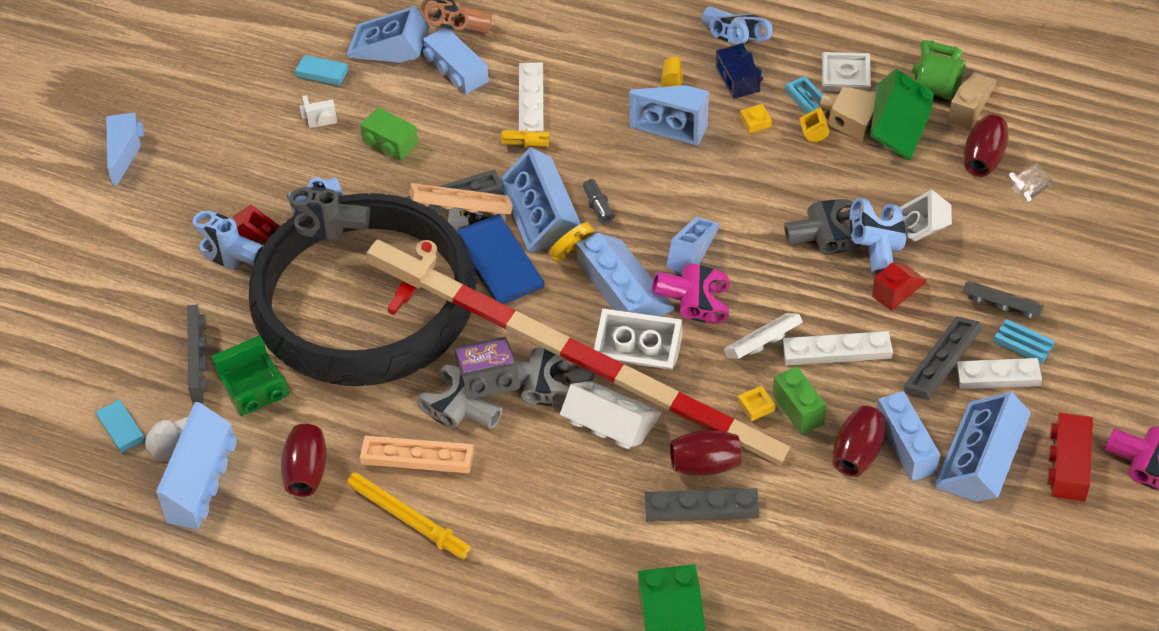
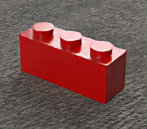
[1047,413,1093,501]

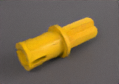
[501,129,549,148]

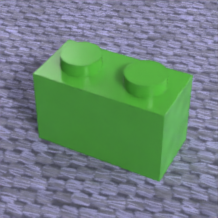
[360,107,418,161]
[773,366,826,435]

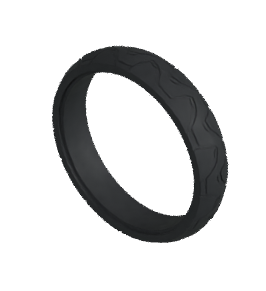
[249,193,476,386]

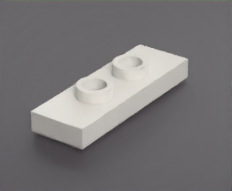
[724,313,803,359]

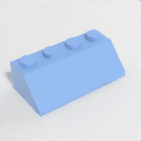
[500,147,581,252]
[576,233,675,317]
[935,391,1031,502]
[156,402,237,529]

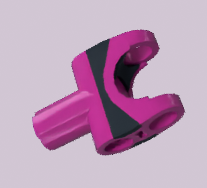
[652,264,730,324]
[1105,427,1159,491]

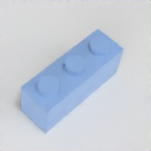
[423,28,489,94]
[877,391,940,482]

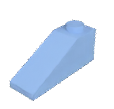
[106,113,144,185]
[666,216,720,275]

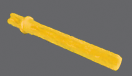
[347,472,471,559]

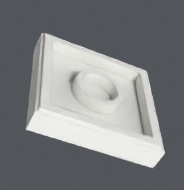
[822,52,871,92]

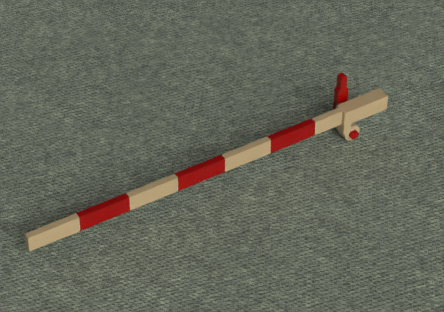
[366,239,790,466]

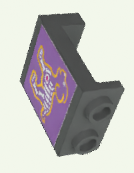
[454,336,520,399]

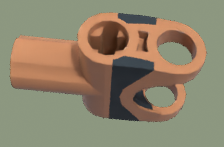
[421,0,492,33]

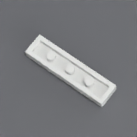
[519,62,544,132]
[782,331,893,366]

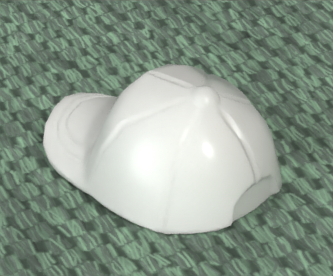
[145,417,188,462]

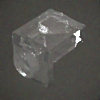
[1009,163,1053,201]

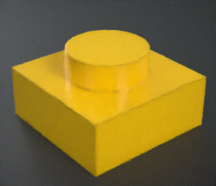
[740,104,772,133]
[738,386,775,421]

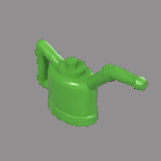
[912,40,966,101]

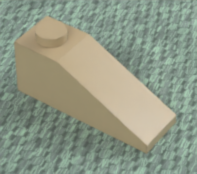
[948,73,997,130]

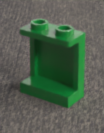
[211,335,289,417]

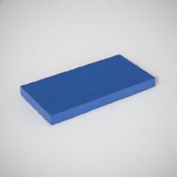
[456,214,544,304]

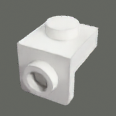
[300,95,337,128]

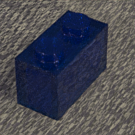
[716,44,763,99]

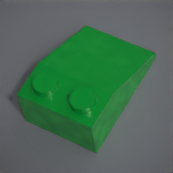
[870,68,934,160]
[638,564,706,631]

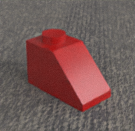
[233,204,280,246]
[872,263,927,311]

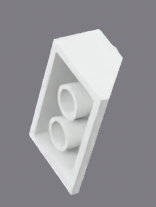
[594,309,683,370]
[560,381,661,449]

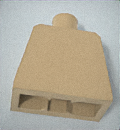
[819,86,876,142]

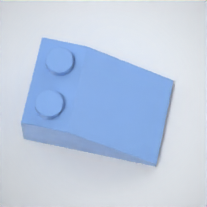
[346,6,430,63]
[629,85,709,145]

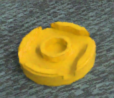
[548,222,594,261]

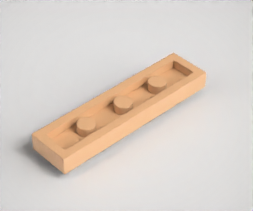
[409,183,513,216]
[360,436,474,473]

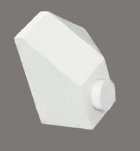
[892,189,952,241]

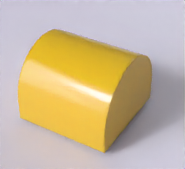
[661,57,683,87]
[799,107,829,142]

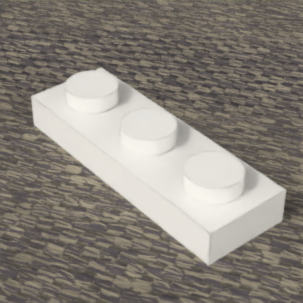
[956,358,1042,389]

